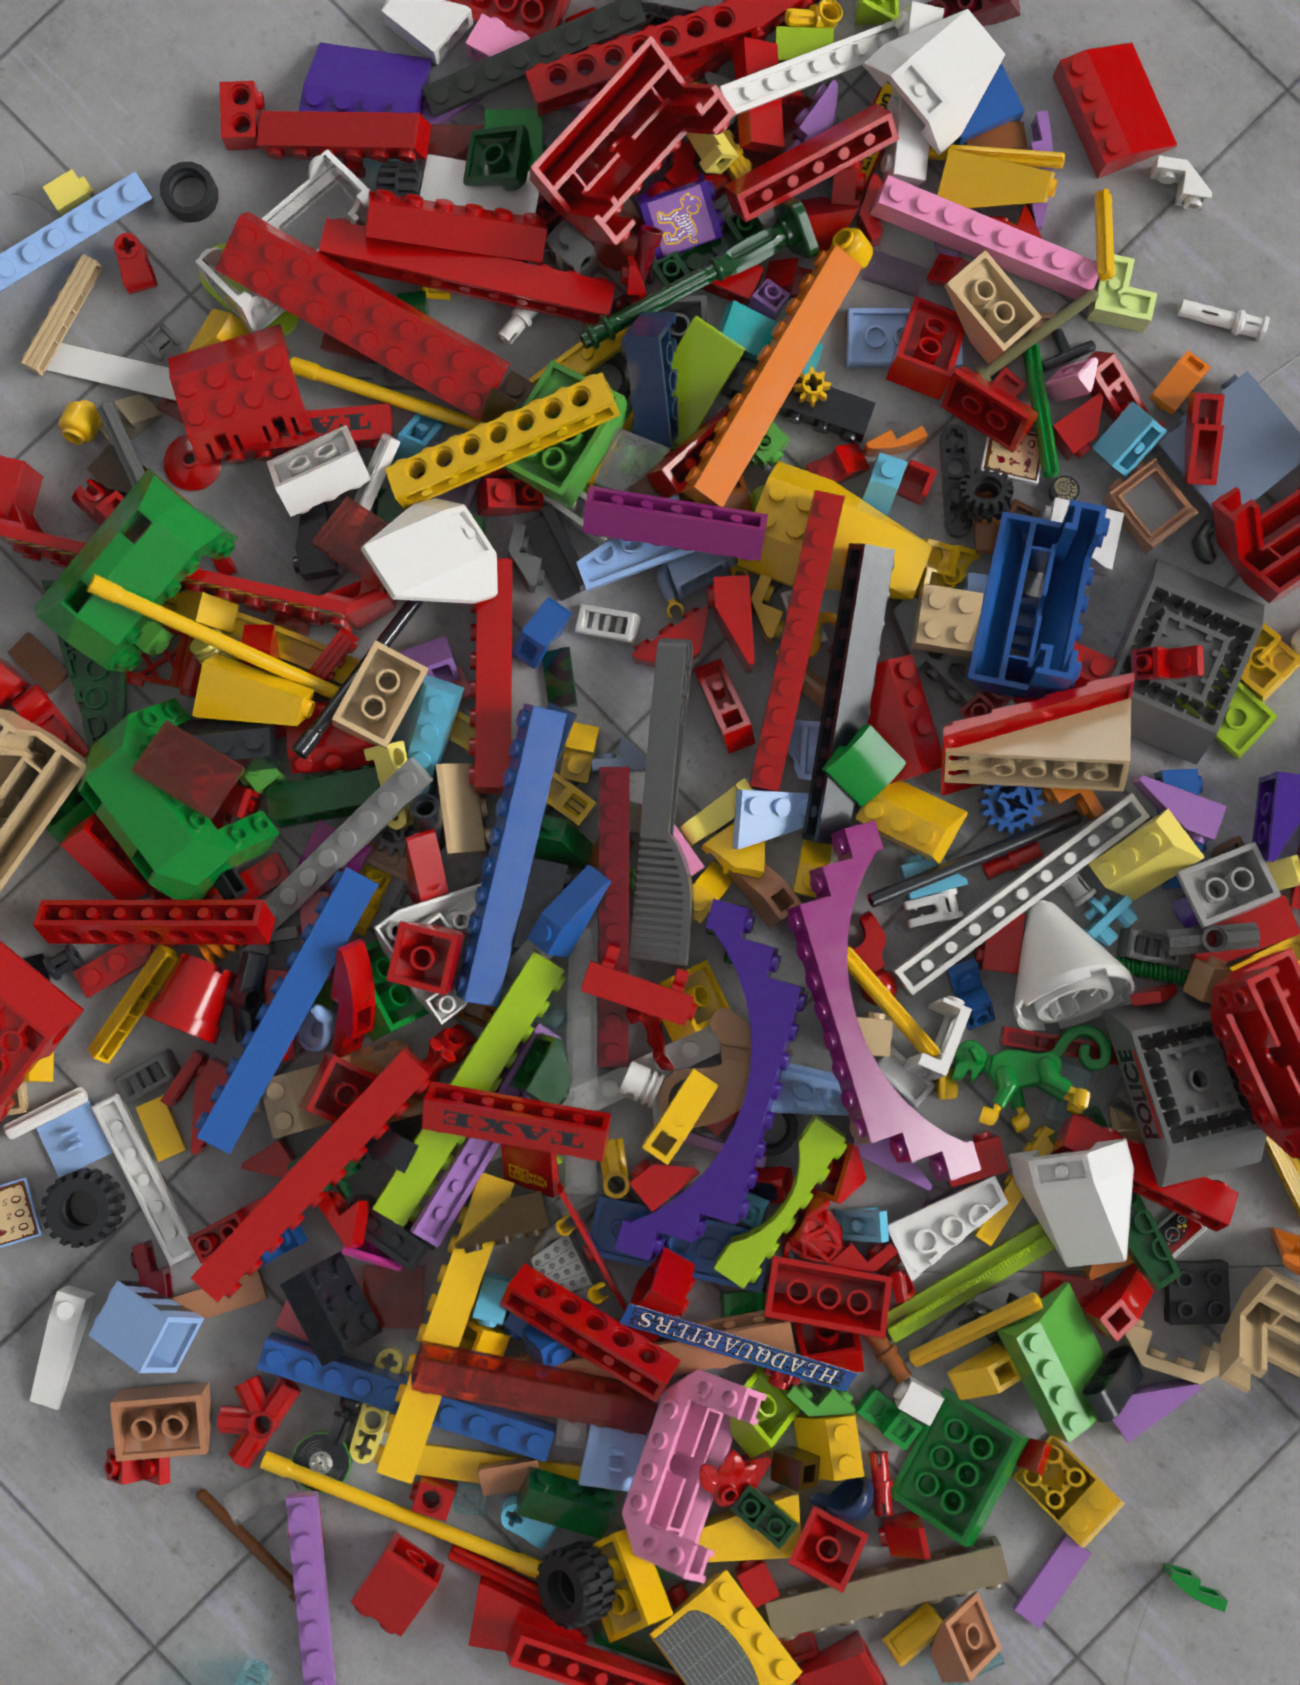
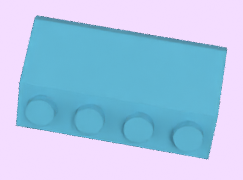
[390,675,464,797]

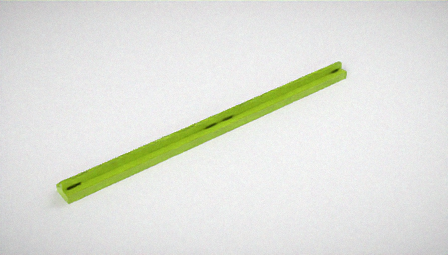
[886,1196,1142,1343]

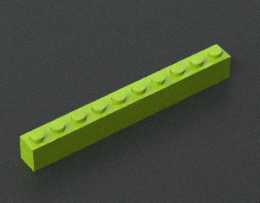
[373,949,566,1228]

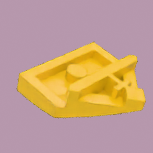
[702,823,765,879]

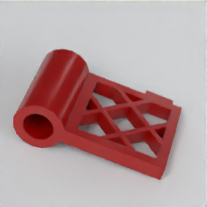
[127,625,202,698]

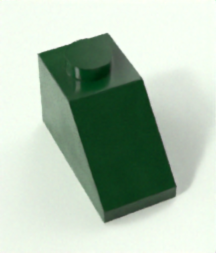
[533,814,593,869]

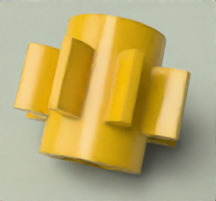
[793,367,831,407]

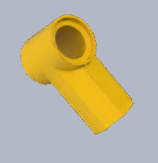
[600,1138,630,1199]

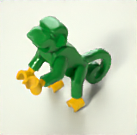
[951,1025,1112,1133]

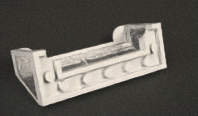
[195,149,372,333]

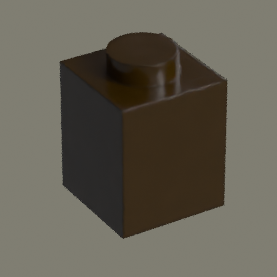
[770,1446,820,1492]

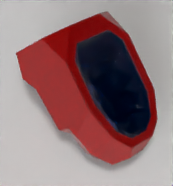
[748,1165,793,1204]

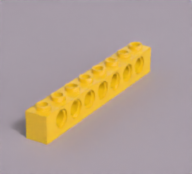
[385,372,620,510]

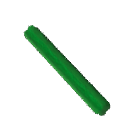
[1023,343,1059,478]

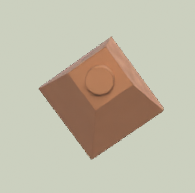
[930,1592,1002,1683]

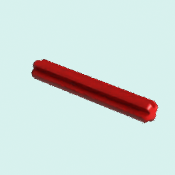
[448,1544,542,1606]

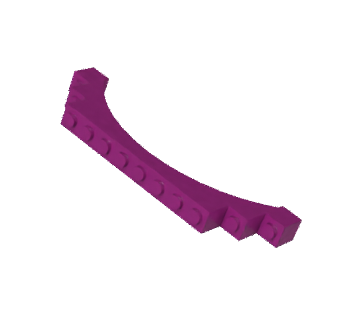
[787,820,981,1181]

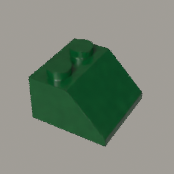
[508,1033,572,1105]

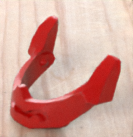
[625,1007,674,1071]

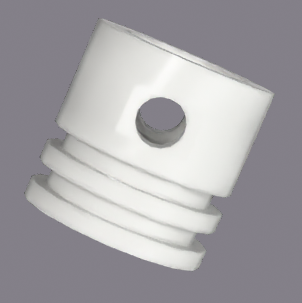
[618,1061,665,1108]

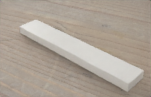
[91,1093,195,1266]

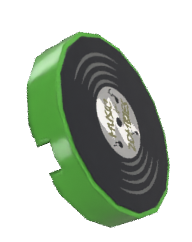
[292,1430,352,1493]

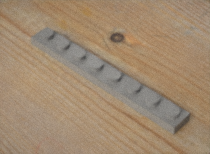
[264,757,433,932]

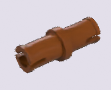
[863,1335,912,1384]

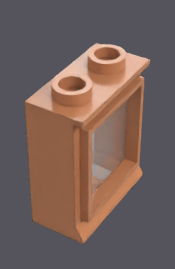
[1103,458,1199,554]

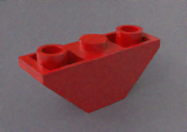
[632,606,709,667]

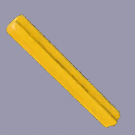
[1094,188,1115,282]

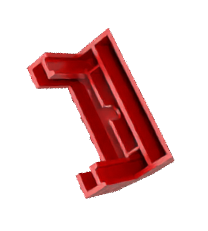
[529,35,736,245]
[1211,487,1300,604]
[1210,948,1300,1158]

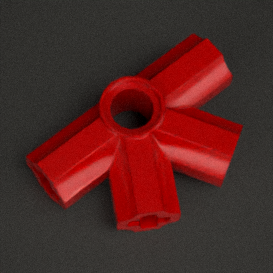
[217,1374,302,1469]

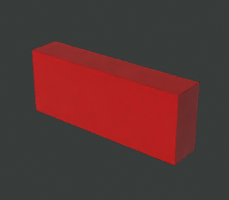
[733,37,785,154]
[1189,895,1300,963]

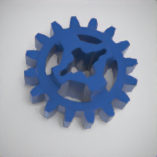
[978,785,1044,834]

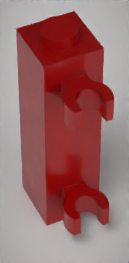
[580,944,697,1026]

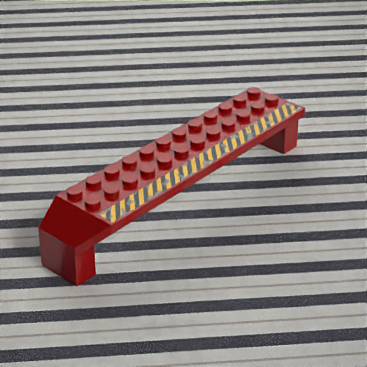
[0,455,397,632]

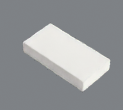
[876,1046,936,1108]

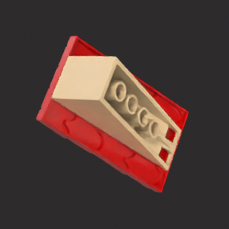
[941,673,1134,796]

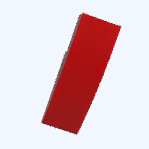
[1185,392,1225,486]

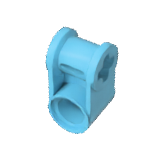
[501,1494,556,1549]

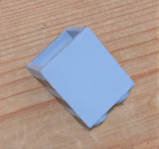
[88,1280,204,1373]

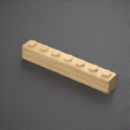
[21,254,103,377]

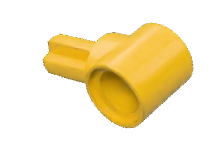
[785,0,843,29]

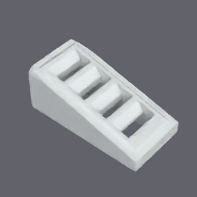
[575,604,641,645]

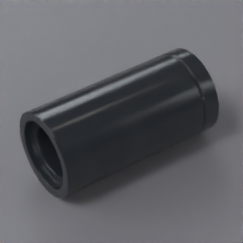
[409,794,446,851]

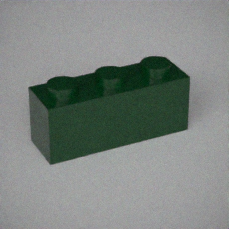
[516,1466,615,1540]

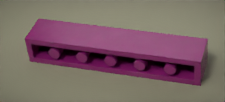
[582,486,768,561]

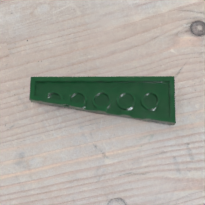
[1048,1105,1182,1292]

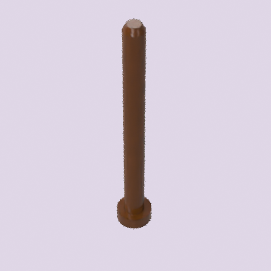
[196,1488,295,1602]

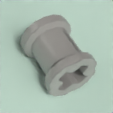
[1059,870,1097,907]

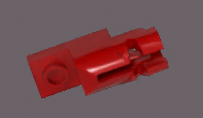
[71,479,150,544]

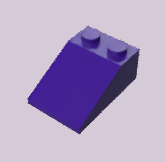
[1252,772,1300,863]

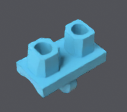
[1084,894,1138,947]

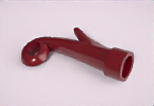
[612,225,664,314]

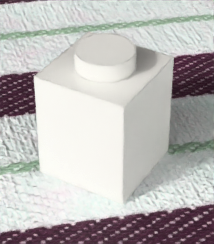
[893,1376,944,1426]

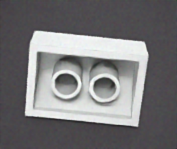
[267,425,371,517]

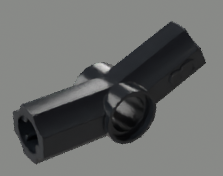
[225,950,269,1044]

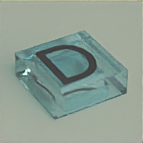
[455,1481,487,1516]

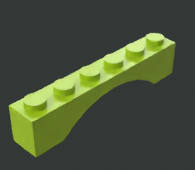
[714,1114,847,1289]

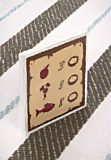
[981,431,1041,486]

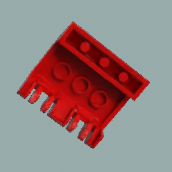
[168,324,313,464]

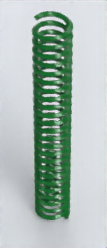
[1113,955,1190,986]

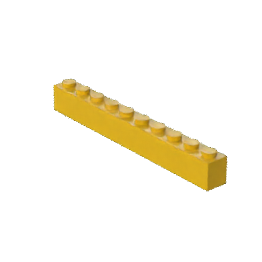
[373,1173,515,1484]

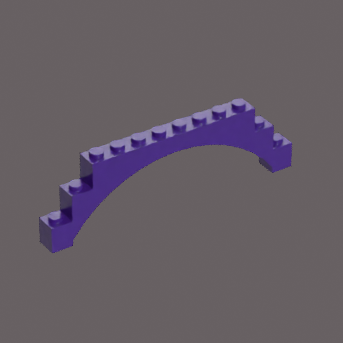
[615,899,808,1261]

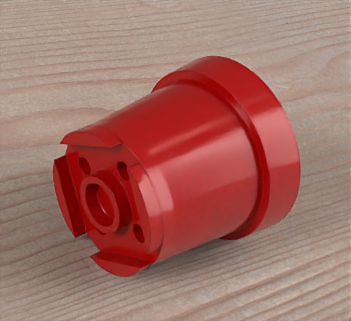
[143,952,237,1045]

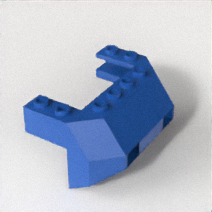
[967,500,1110,698]

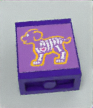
[636,174,725,260]

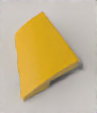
[1240,622,1300,703]

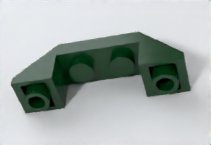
[651,214,764,287]

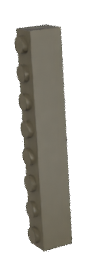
[765,1536,1010,1641]

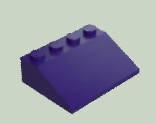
[299,42,432,116]

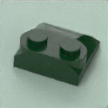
[463,124,531,192]

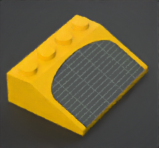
[649,1569,802,1685]

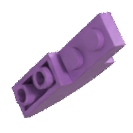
[786,79,838,152]

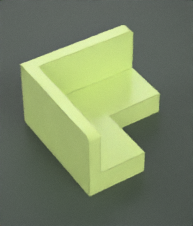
[1086,254,1157,332]

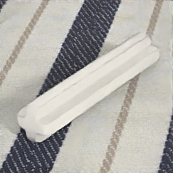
[4,1087,89,1140]

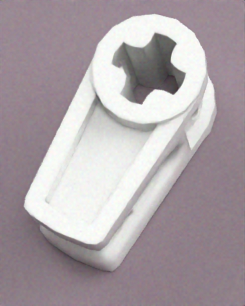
[902,888,964,928]

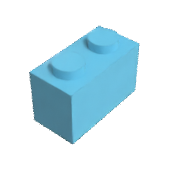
[1092,401,1167,477]

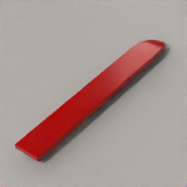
[557,1182,638,1333]

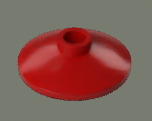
[163,435,222,492]

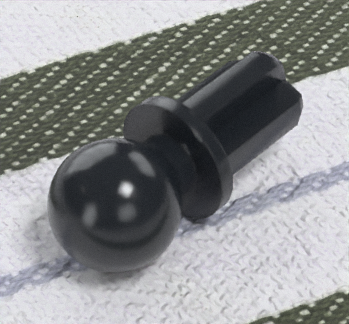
[327,1396,363,1446]

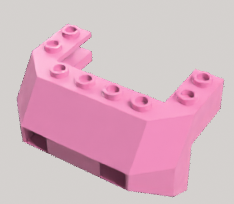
[622,1369,767,1583]

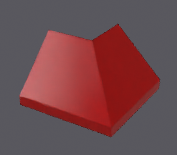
[797,1142,867,1204]

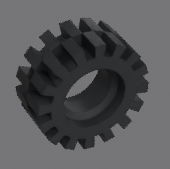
[958,467,1014,523]

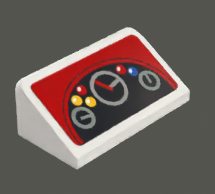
[1157,1211,1207,1258]

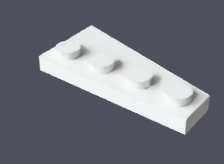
[888,1175,1008,1281]

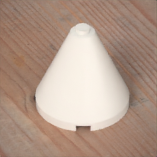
[1013,900,1135,1032]

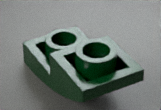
[730,1484,800,1549]

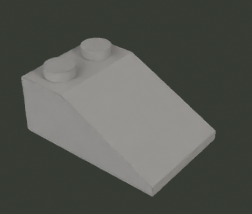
[1176,842,1282,928]

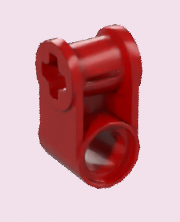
[114,233,158,295]

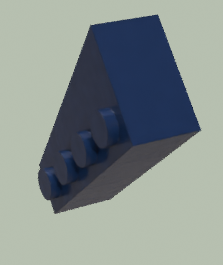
[621,312,679,448]

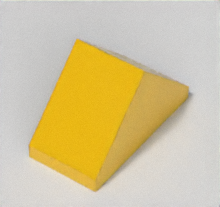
[176,592,239,634]

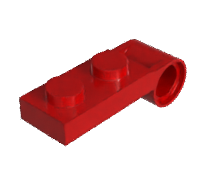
[12,684,90,758]

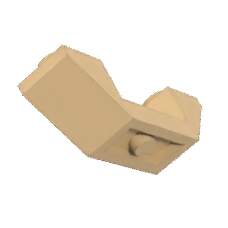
[1122,1319,1220,1385]

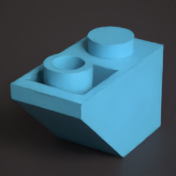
[473,1272,513,1327]

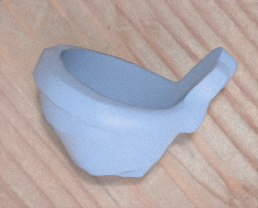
[296,1004,337,1052]

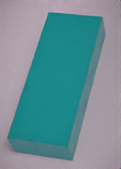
[717,301,824,375]

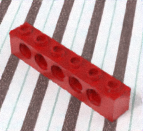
[499,1263,681,1403]

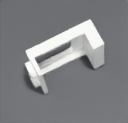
[904,996,972,1081]

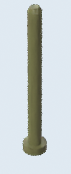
[974,289,1099,382]

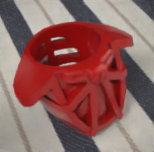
[781,1196,843,1264]

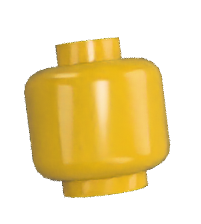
[830,228,873,270]
[58,400,102,445]

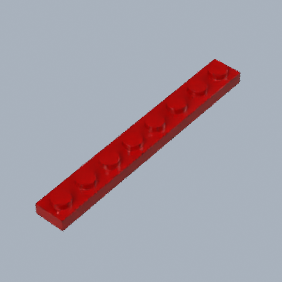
[72,852,291,998]

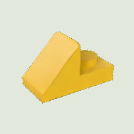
[560,722,600,784]

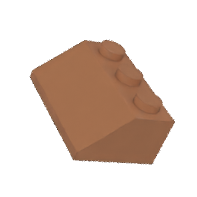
[110,1382,212,1462]

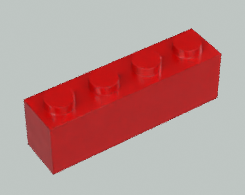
[646,404,731,498]

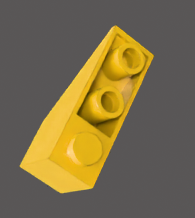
[642,1068,719,1165]

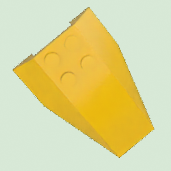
[737,461,933,601]

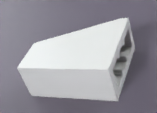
[381,0,473,66]
[1041,497,1124,575]

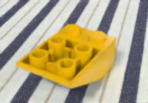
[1012,1435,1125,1548]

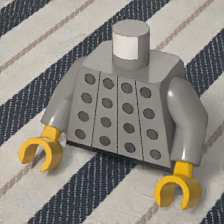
[530,1213,609,1304]

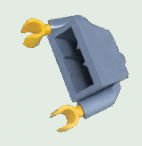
[657,551,748,619]

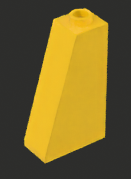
[937,149,1058,209]
[192,653,315,726]
[698,1488,801,1563]

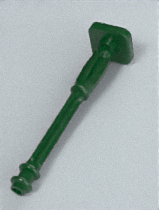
[579,198,819,350]

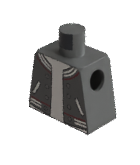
[543,220,600,278]

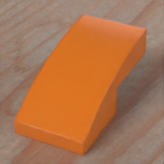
[863,425,928,457]

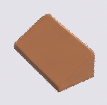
[478,1456,541,1496]

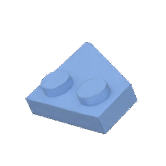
[788,720,820,780]

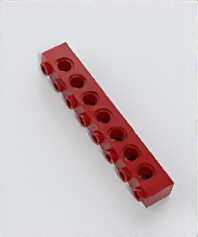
[525,0,758,117]
[33,900,276,945]

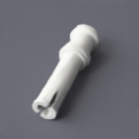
[1177,299,1270,342]

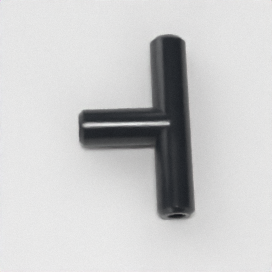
[1042,328,1096,372]

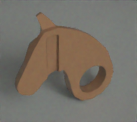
[658,1008,794,1128]

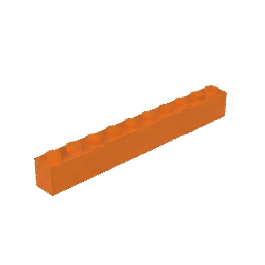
[683,245,863,507]

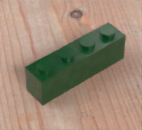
[266,765,380,828]

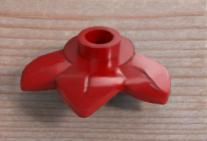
[699,1449,757,1507]

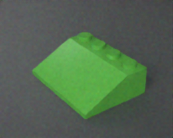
[500,360,632,509]
[997,1282,1105,1443]

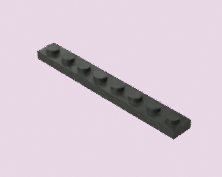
[422,0,648,117]

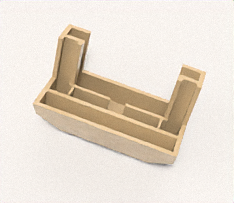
[0,709,86,892]
[1219,1267,1300,1393]

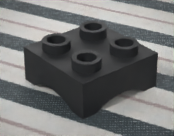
[1164,1259,1230,1325]

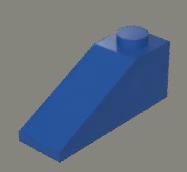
[527,865,611,957]

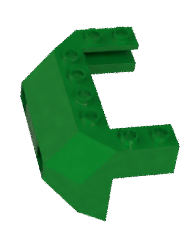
[34,468,238,673]
[78,698,280,900]

